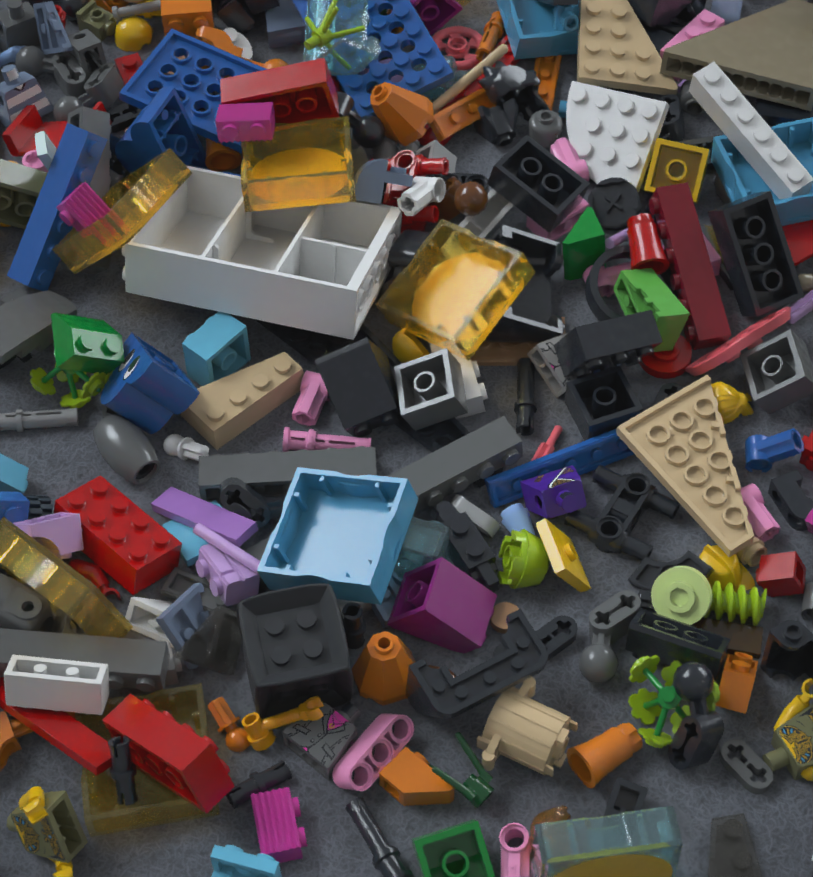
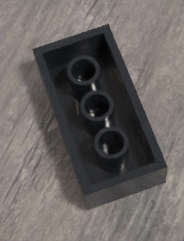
[708,191,805,317]

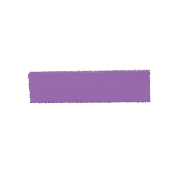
[151,487,258,547]

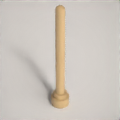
[425,44,508,125]

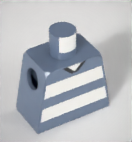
[0,64,54,128]

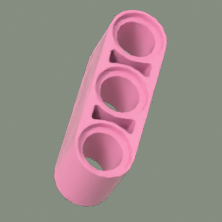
[332,713,414,791]

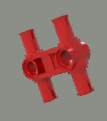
[371,149,449,231]

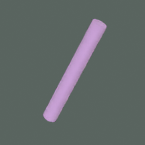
[605,228,628,249]
[193,523,260,574]

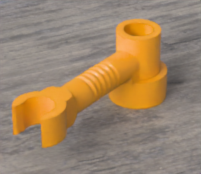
[242,696,324,751]

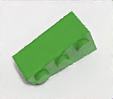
[613,268,690,352]

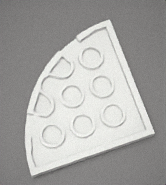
[566,81,669,193]

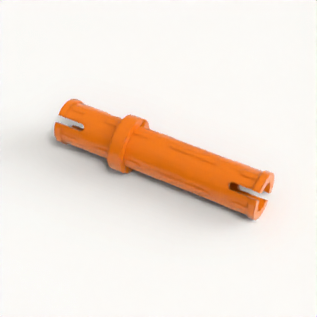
[475,11,504,62]

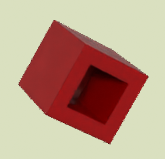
[755,551,806,597]

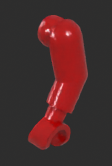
[68,559,121,609]

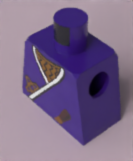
[520,465,587,518]

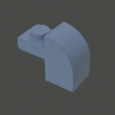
[351,159,413,204]

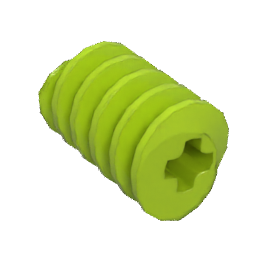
[704,580,767,626]

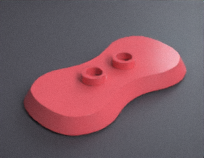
[684,307,791,377]

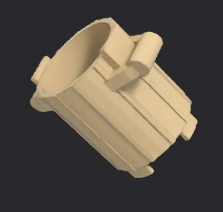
[477,677,578,777]

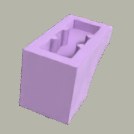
[12,512,84,559]

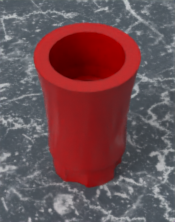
[627,213,670,275]

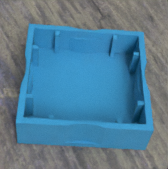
[496,0,579,59]
[711,117,813,226]
[257,467,418,605]

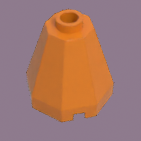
[370,82,434,146]
[352,631,415,706]

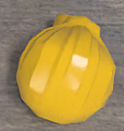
[711,381,754,424]

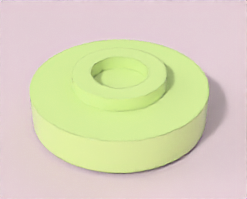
[651,566,712,625]

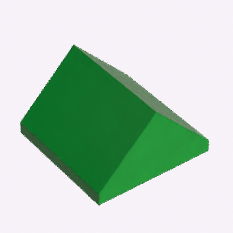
[562,206,606,281]

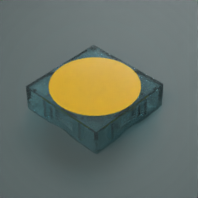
[530,806,683,877]

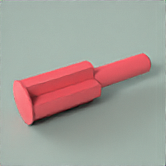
[531,425,563,461]

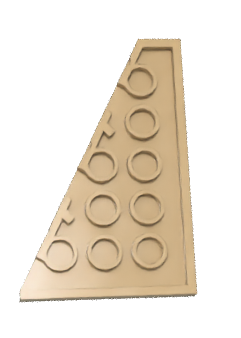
[577,0,678,95]
[616,375,754,557]

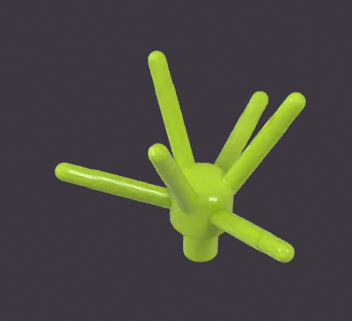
[304,0,365,67]

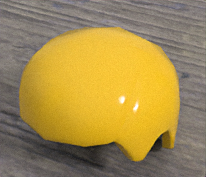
[115,16,153,51]
[392,327,430,364]

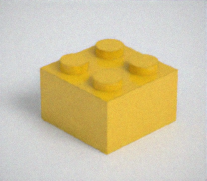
[644,138,710,204]

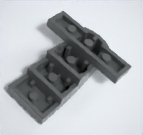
[0,287,77,365]

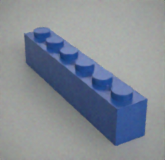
[7,123,108,291]

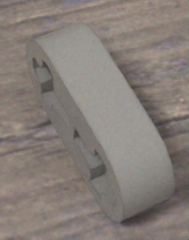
[451,494,501,538]

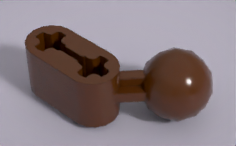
[427,177,488,225]

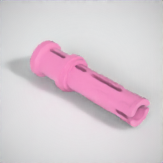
[283,427,372,452]

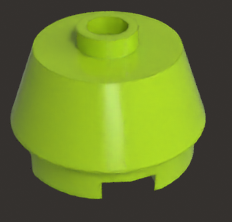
[497,529,550,589]

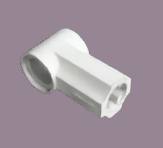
[397,176,446,216]

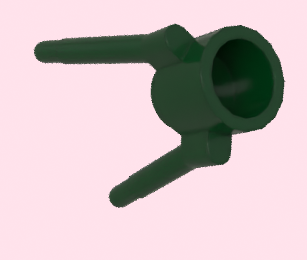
[429,732,494,809]

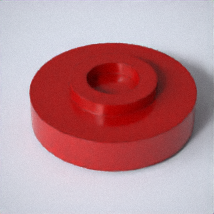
[639,335,692,379]

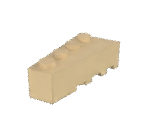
[181,352,304,450]

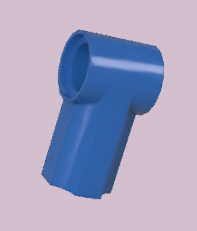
[745,428,804,473]

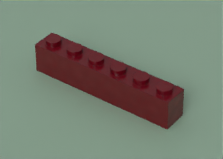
[649,182,731,350]

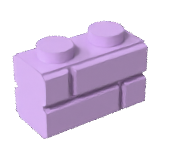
[196,544,260,606]

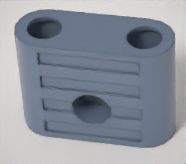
[710,0,743,25]

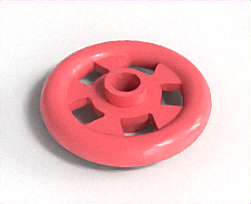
[432,26,483,71]

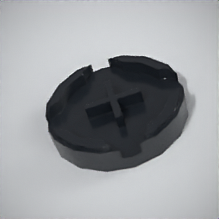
[588,177,641,231]

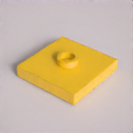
[536,518,591,592]

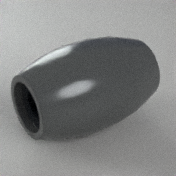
[93,414,160,485]

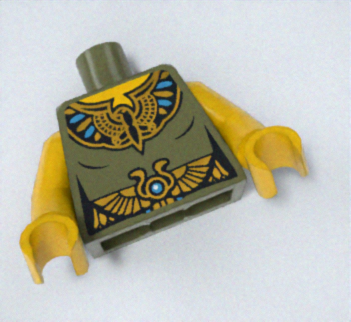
[763,678,813,781]
[7,786,88,877]

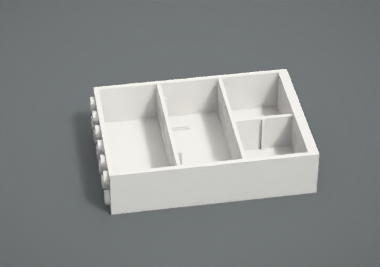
[122,165,402,340]

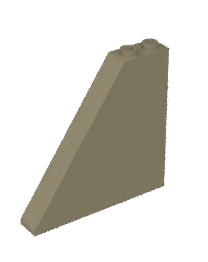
[660,0,813,111]

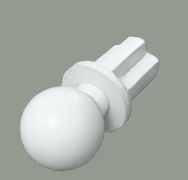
[163,434,209,461]

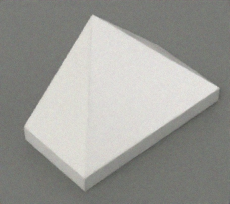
[123,597,174,648]

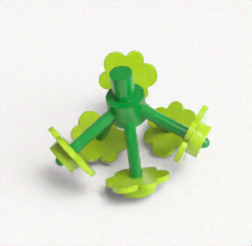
[30,351,114,408]
[628,655,720,748]

